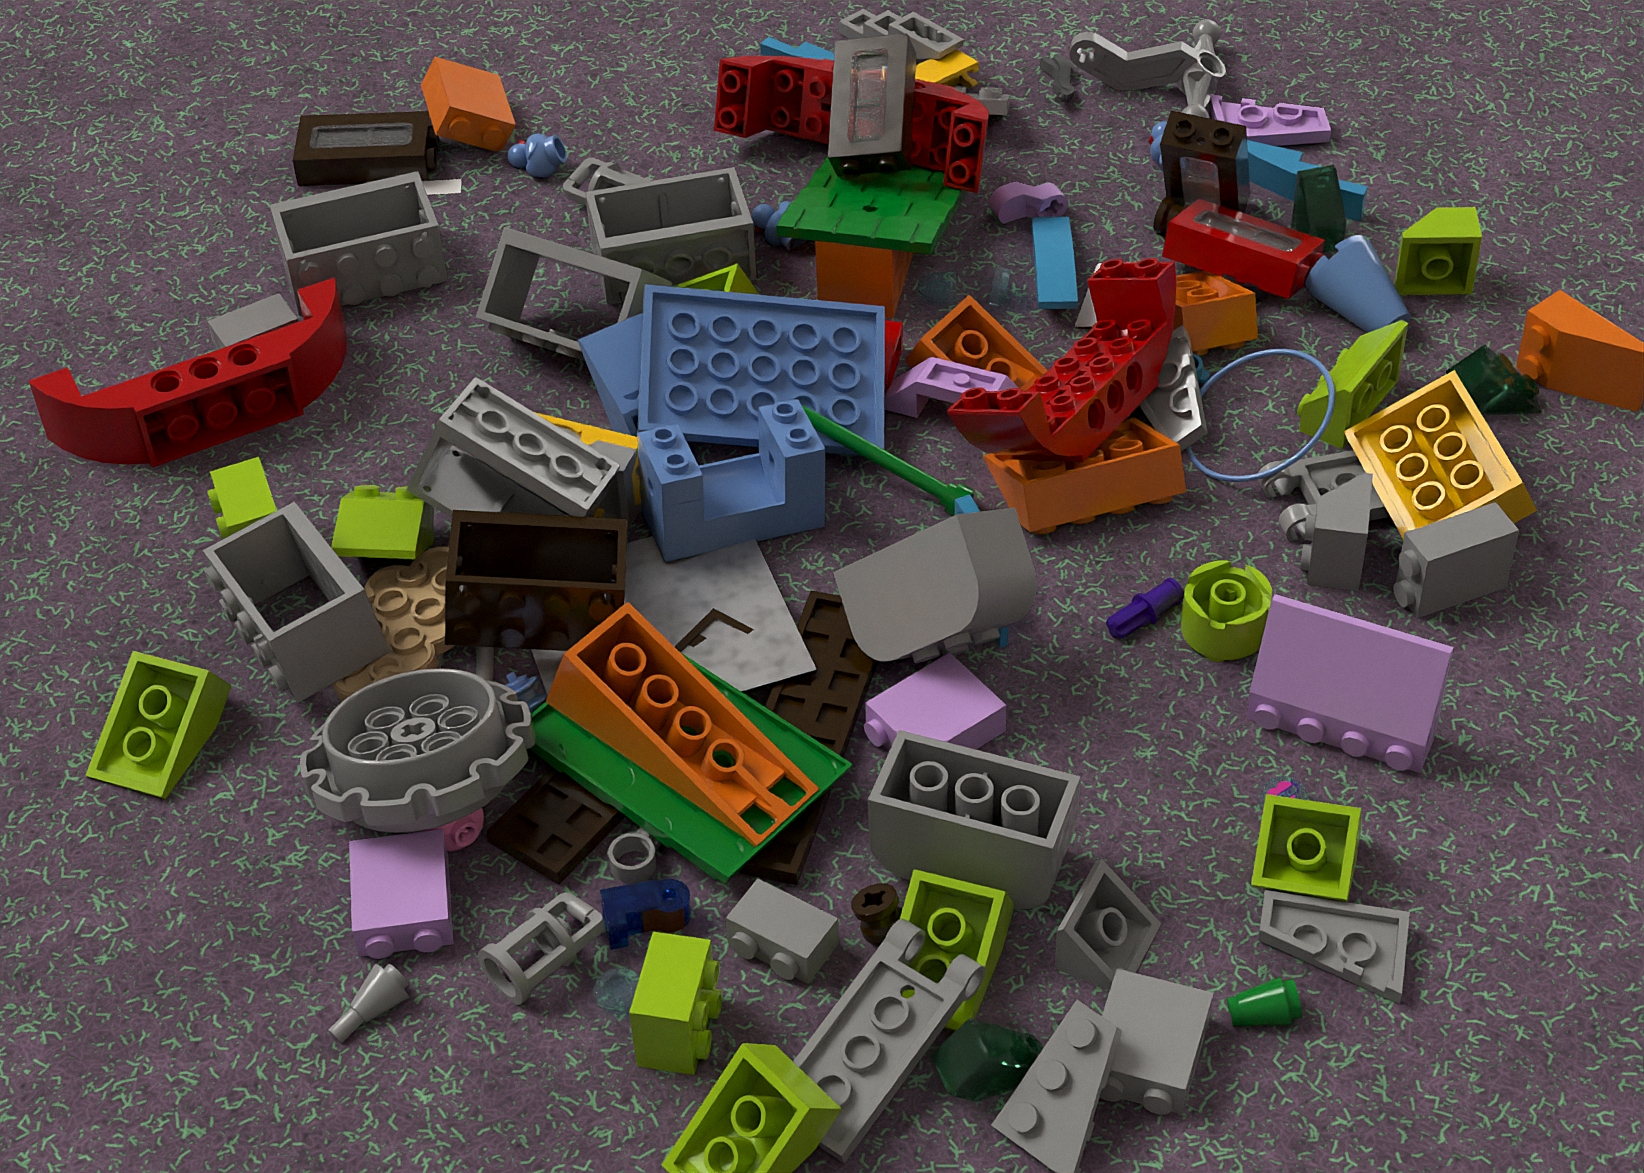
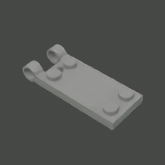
[1258,450,1390,541]
[793,918,985,1163]

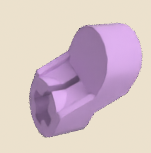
[988,182,1069,224]

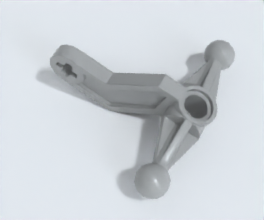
[1069,19,1226,118]

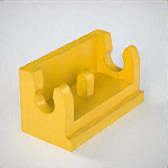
[915,49,979,88]

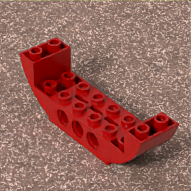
[714,56,989,193]
[947,258,1176,462]
[28,278,347,468]

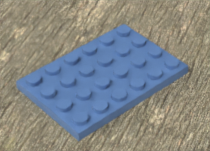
[637,284,885,456]

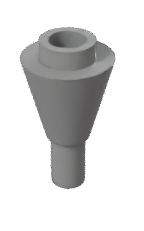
[328,964,409,1044]

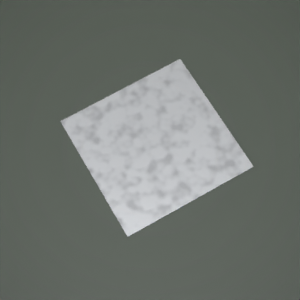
[531,536,817,695]

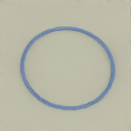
[1186,349,1335,482]

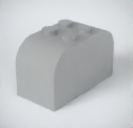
[833,507,1037,663]
[868,730,1081,909]

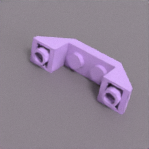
[884,357,1018,418]

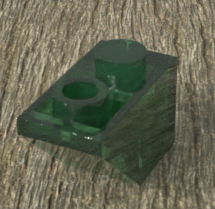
[1291,164,1346,253]
[1446,344,1541,415]
[930,1018,1044,1102]

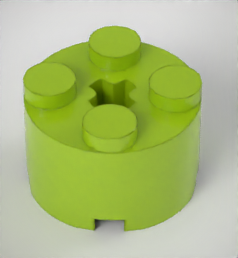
[1181,560,1272,662]

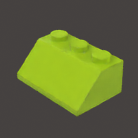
[1297,320,1408,450]

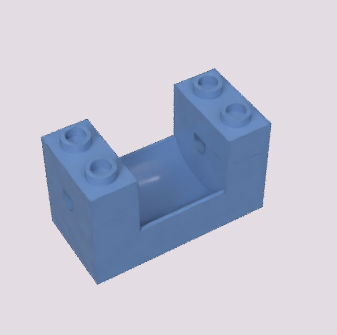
[637,399,825,562]

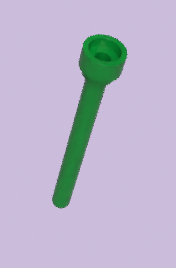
[802,406,975,516]

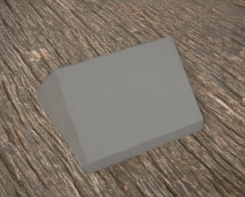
[1055,859,1161,990]

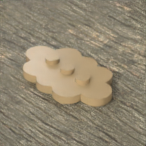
[333,547,455,702]

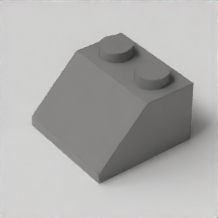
[1300,473,1373,591]

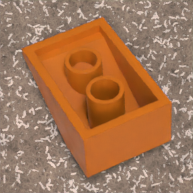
[1172,270,1258,356]
[1516,290,1644,412]
[905,295,1048,391]

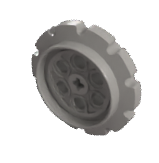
[300,669,536,833]

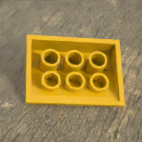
[1344,370,1537,539]

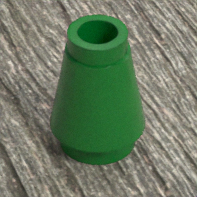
[1226,976,1302,1027]

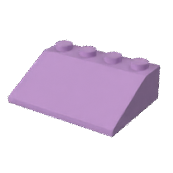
[1246,594,1453,773]

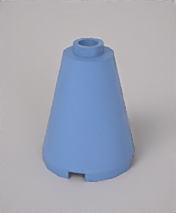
[1305,235,1411,333]

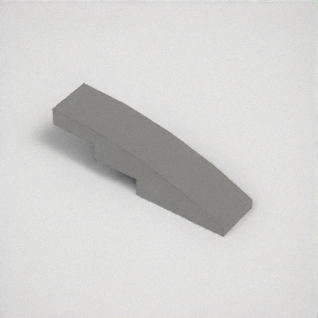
[839,9,964,59]

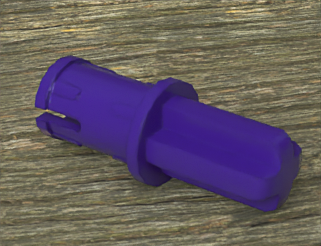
[1106,578,1184,639]

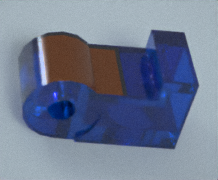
[600,879,691,950]

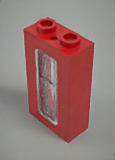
[1162,199,1326,299]

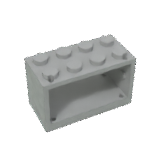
[585,167,757,305]
[269,171,448,316]
[476,227,672,361]
[407,377,621,526]
[202,502,390,703]

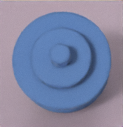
[505,672,547,713]

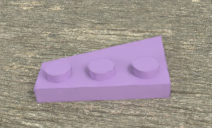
[1209,94,1331,146]

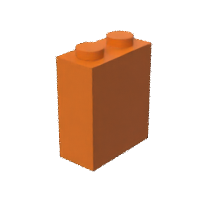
[421,57,516,151]

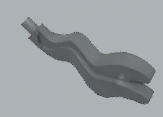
[1040,54,1075,103]

